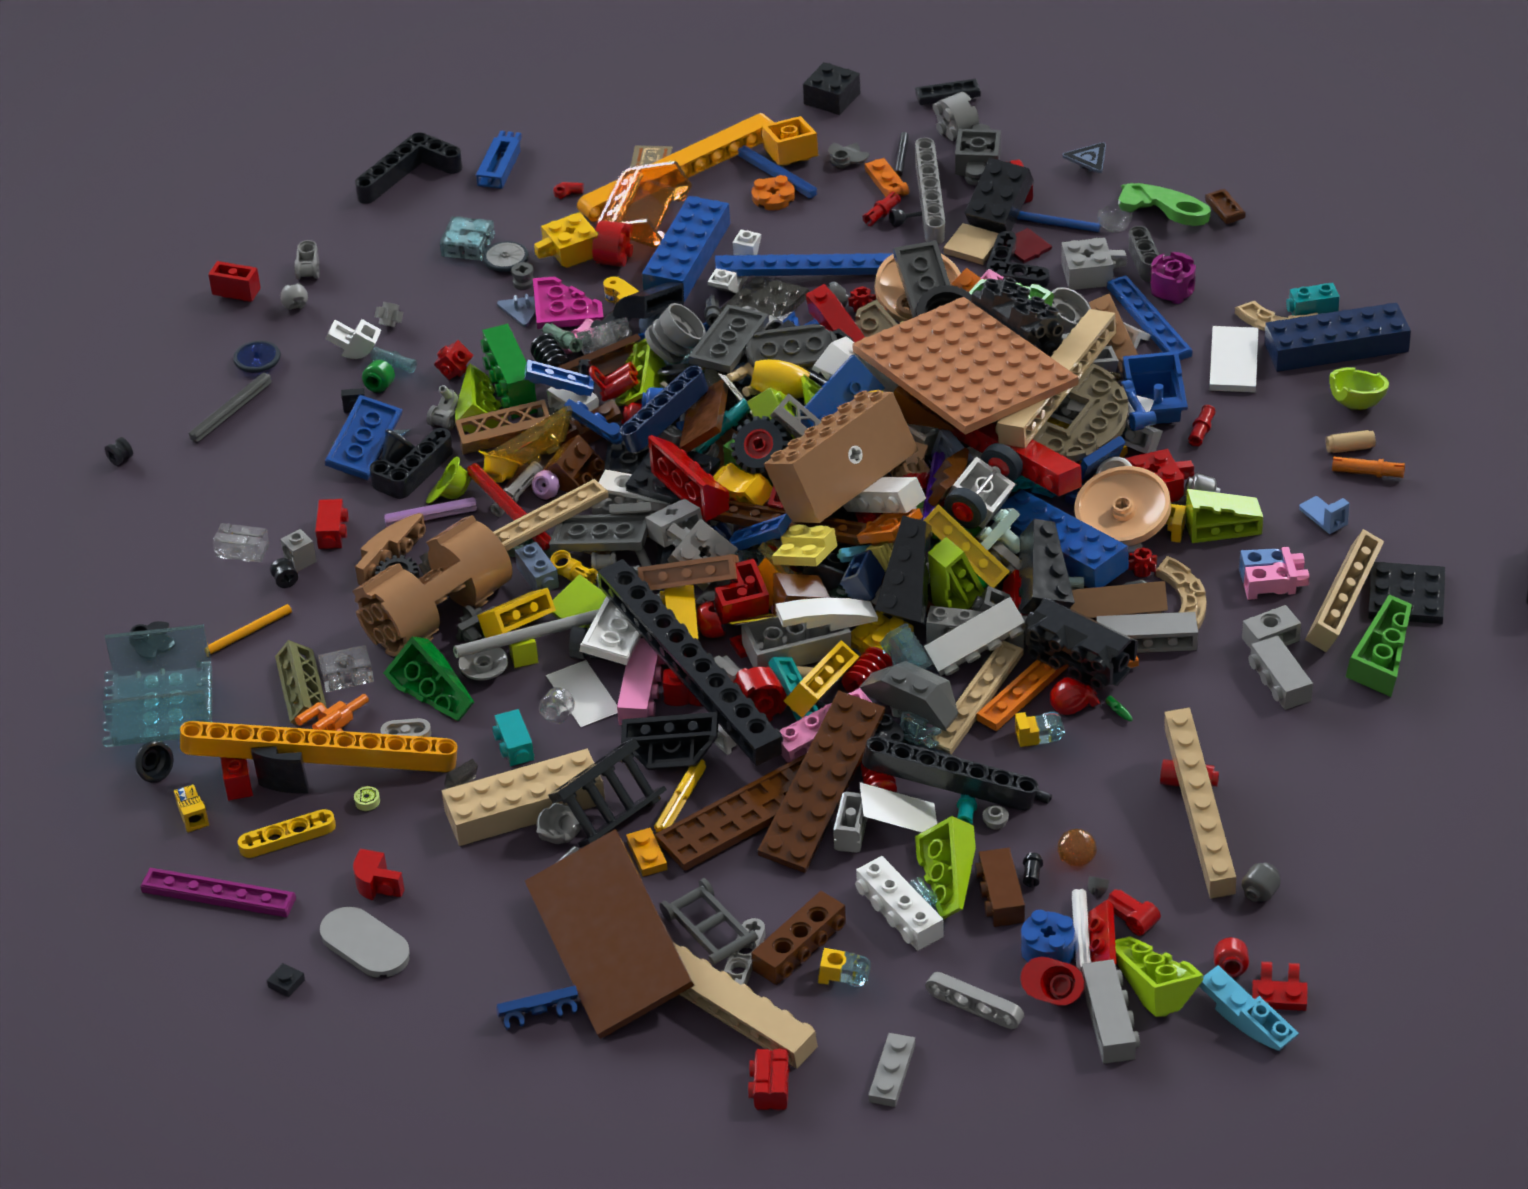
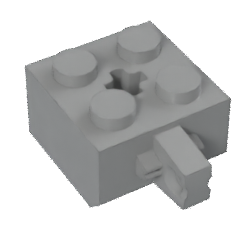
[1061,238,1127,290]
[666,519,738,591]

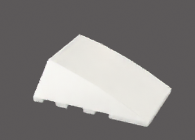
[811,337,899,392]

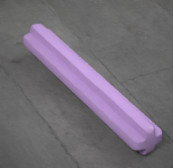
[384,497,477,527]

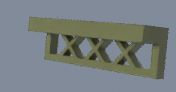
[275,640,327,726]

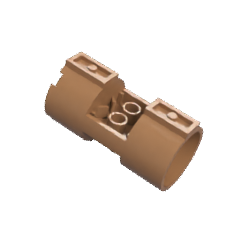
[353,515,512,656]

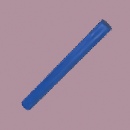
[1017,211,1101,232]

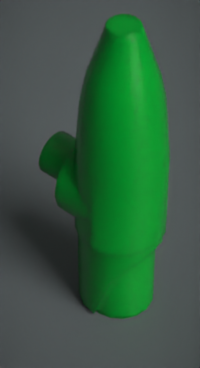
[1105,696,1133,722]

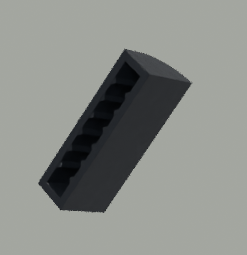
[613,282,684,319]

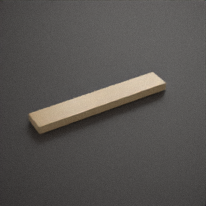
[493,479,609,551]
[928,640,1023,754]

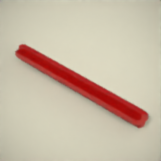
[467,463,551,550]

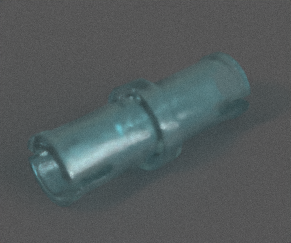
[371,346,417,373]

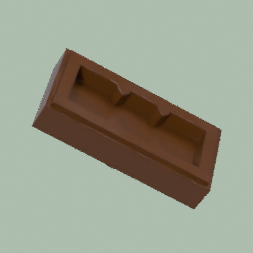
[1205,189,1246,224]

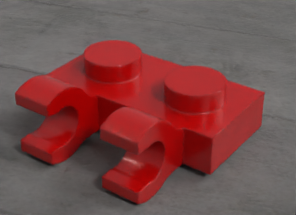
[1252,962,1307,1011]

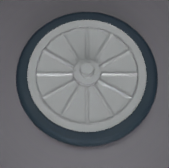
[483,241,529,272]

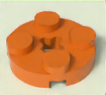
[752,175,795,210]

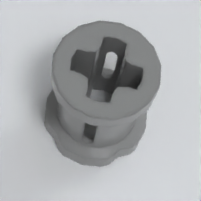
[591,551,617,571]

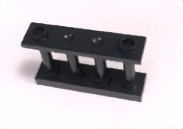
[548,738,667,847]

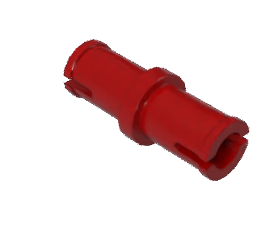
[862,191,901,226]
[1188,404,1216,447]

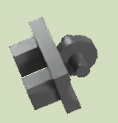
[455,605,495,643]

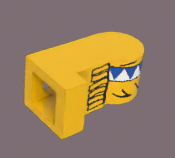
[603,276,639,304]
[174,784,209,833]

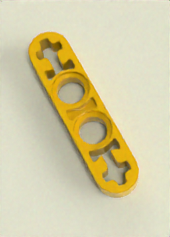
[238,809,336,858]

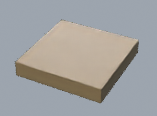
[944,223,999,265]

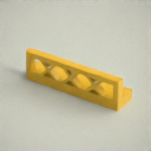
[923,504,1010,588]

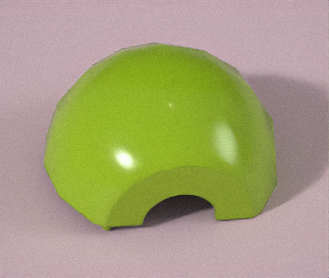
[1329,367,1389,410]

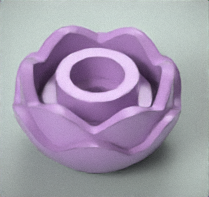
[532,470,560,500]

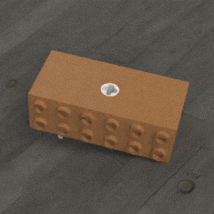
[764,390,918,523]

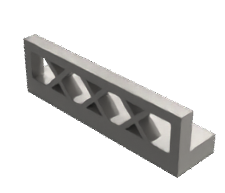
[770,394,821,438]

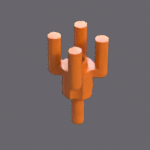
[295,694,369,731]

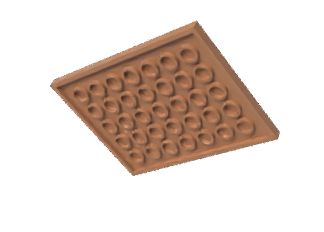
[852,297,1079,434]

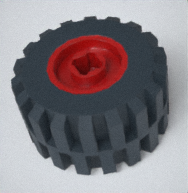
[731,416,793,479]

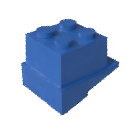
[1122,351,1188,424]

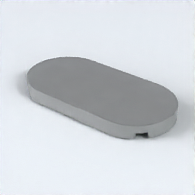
[320,907,410,977]

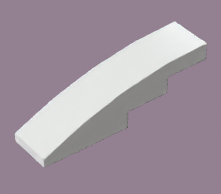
[776,598,878,631]

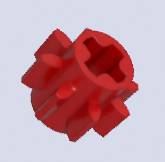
[848,287,876,313]
[1128,548,1157,578]

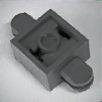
[955,124,1001,185]

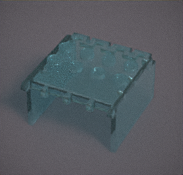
[102,624,212,747]

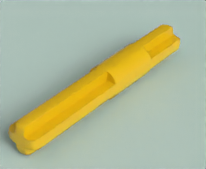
[654,759,706,833]

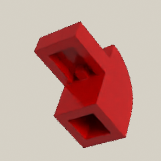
[353,849,405,900]

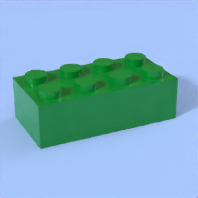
[480,324,537,419]

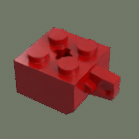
[1125,449,1194,502]

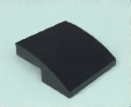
[251,746,309,794]

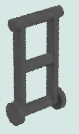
[659,878,758,965]

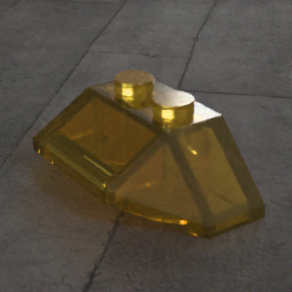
[488,405,573,465]

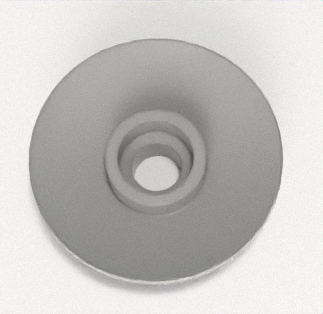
[459,647,508,680]

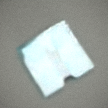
[440,216,495,261]

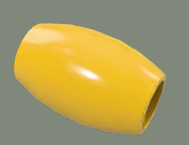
[750,360,810,399]

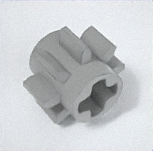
[374,302,404,327]

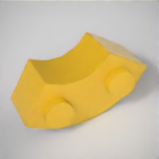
[713,462,773,506]

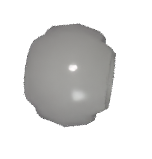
[280,283,308,310]

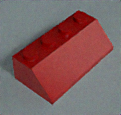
[648,435,730,522]

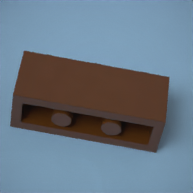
[975,847,1025,927]

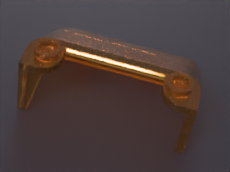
[597,161,692,248]

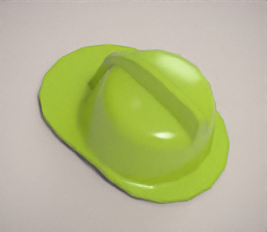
[426,457,472,504]

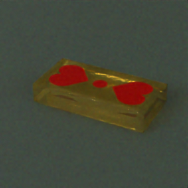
[758,542,802,574]

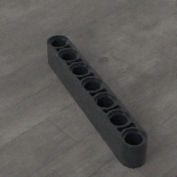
[862,736,1039,810]

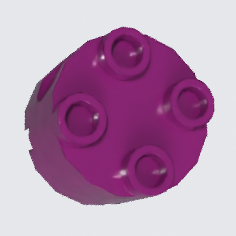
[1151,252,1196,304]

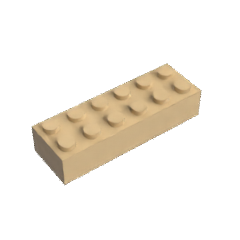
[442,748,605,846]

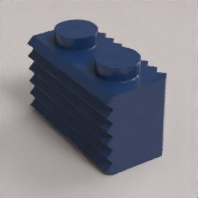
[840,549,886,601]

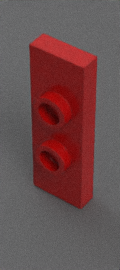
[1088,900,1116,965]

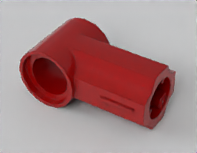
[1108,889,1161,936]

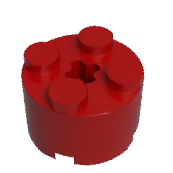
[592,220,633,267]
[733,667,787,722]

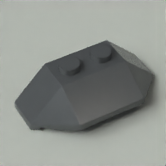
[859,661,958,731]

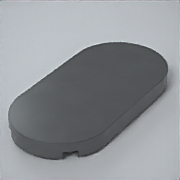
[746,324,837,368]

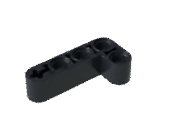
[369,428,453,499]

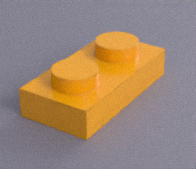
[626,827,668,877]

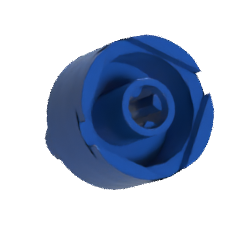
[1021,909,1075,964]

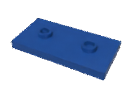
[795,355,885,428]
[325,395,403,480]

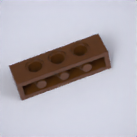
[751,891,846,985]

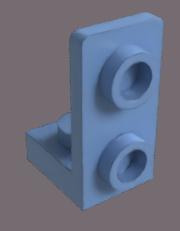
[1299,496,1350,534]

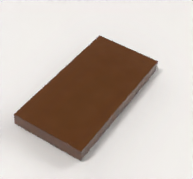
[679,379,729,453]

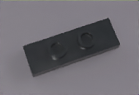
[915,79,981,105]

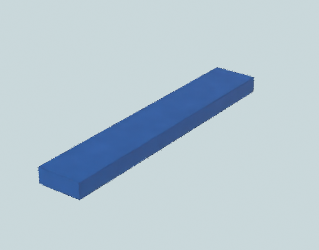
[1107,275,1192,360]

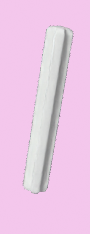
[1072,889,1091,972]

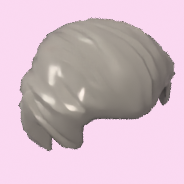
[536,803,582,844]

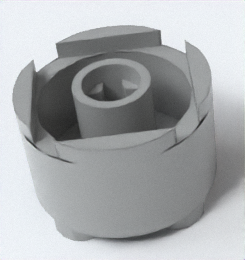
[933,92,979,141]

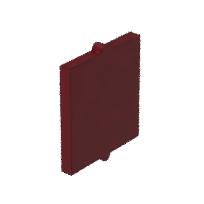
[1004,228,1052,263]

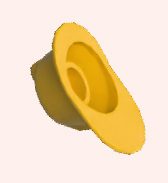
[478,450,522,483]

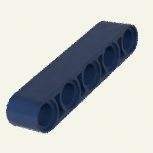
[620,366,709,453]

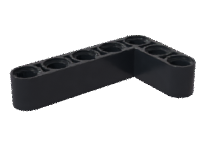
[355,132,463,204]

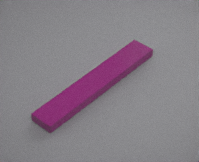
[140,868,296,917]

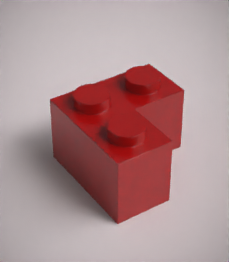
[715,559,769,624]

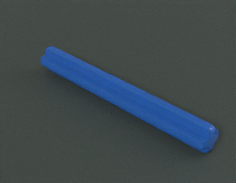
[738,146,817,199]

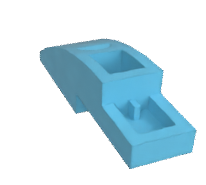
[1199,965,1299,1051]

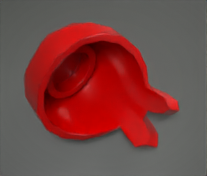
[1050,677,1100,715]

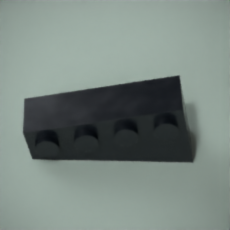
[1018,519,1075,614]

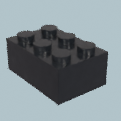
[965,158,1034,233]

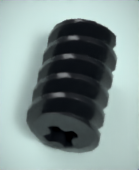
[530,334,569,367]

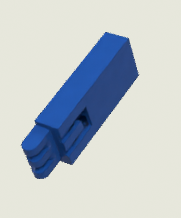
[476,131,522,189]

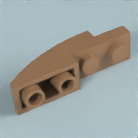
[355,513,426,585]

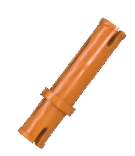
[1332,456,1405,478]

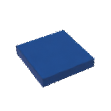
[1081,436,1126,482]

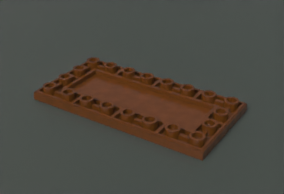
[525,829,695,1039]

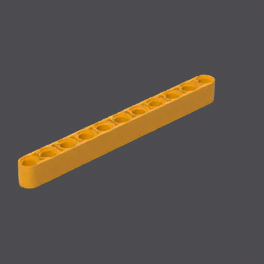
[577,113,775,222]
[180,721,458,772]

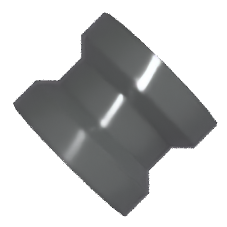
[511,262,534,290]

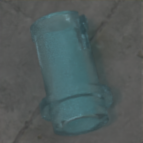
[909,878,937,907]

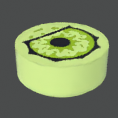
[354,786,380,811]

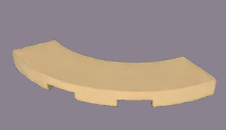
[1235,301,1318,331]
[1156,556,1206,630]

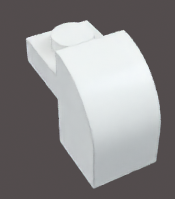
[325,319,381,359]

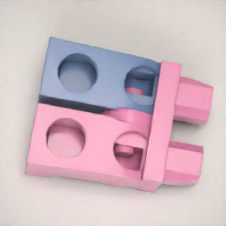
[1239,547,1309,600]

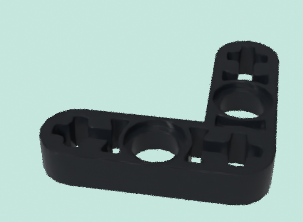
[987,231,1050,288]

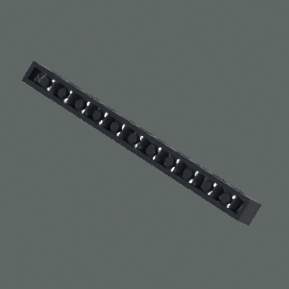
[598,559,783,766]

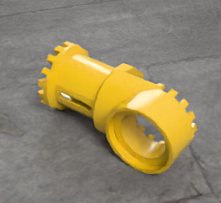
[550,550,598,584]

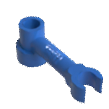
[1121,380,1157,431]

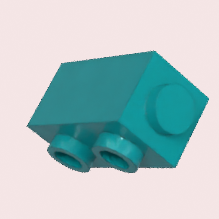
[1286,283,1340,315]
[492,709,535,766]

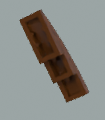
[927,447,969,507]

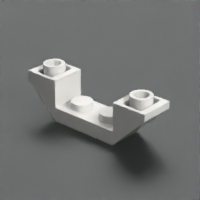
[708,230,761,293]

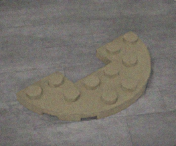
[1033,363,1129,462]

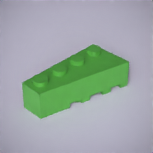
[1345,595,1412,697]

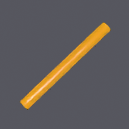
[204,604,292,655]

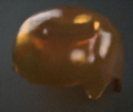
[1057,829,1097,866]

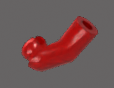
[553,182,584,198]

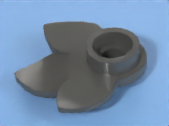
[828,143,870,168]

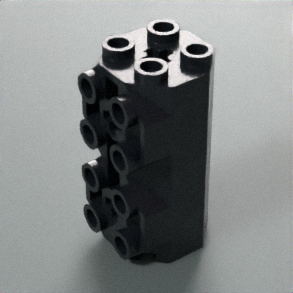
[971,277,1064,357]
[1025,598,1138,690]

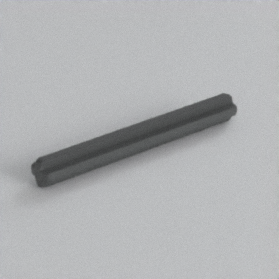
[189,373,272,443]

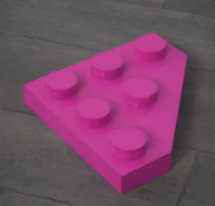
[533,277,604,329]

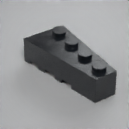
[875,515,932,626]

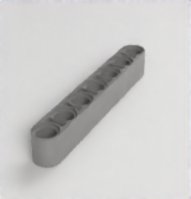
[915,138,945,244]

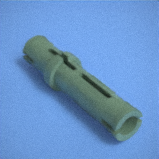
[542,323,583,352]

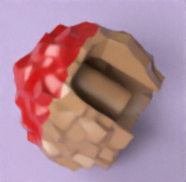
[893,457,930,490]

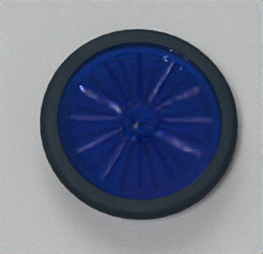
[233,340,281,373]

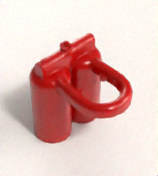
[589,362,639,401]

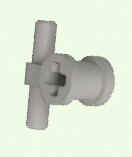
[426,385,458,431]

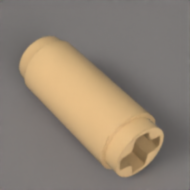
[1326,430,1376,453]

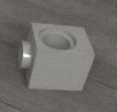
[280,529,317,572]

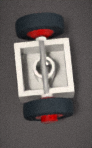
[944,443,1023,529]

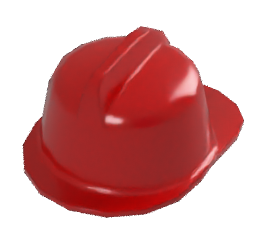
[1020,957,1084,1006]

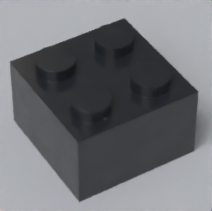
[803,62,860,115]

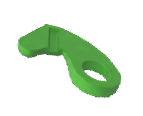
[1118,183,1211,226]

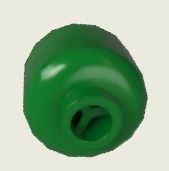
[362,360,395,393]

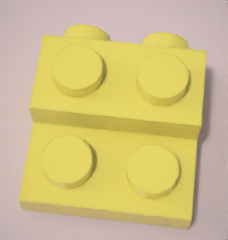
[772,525,837,566]

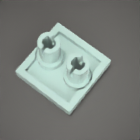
[976,508,1020,554]

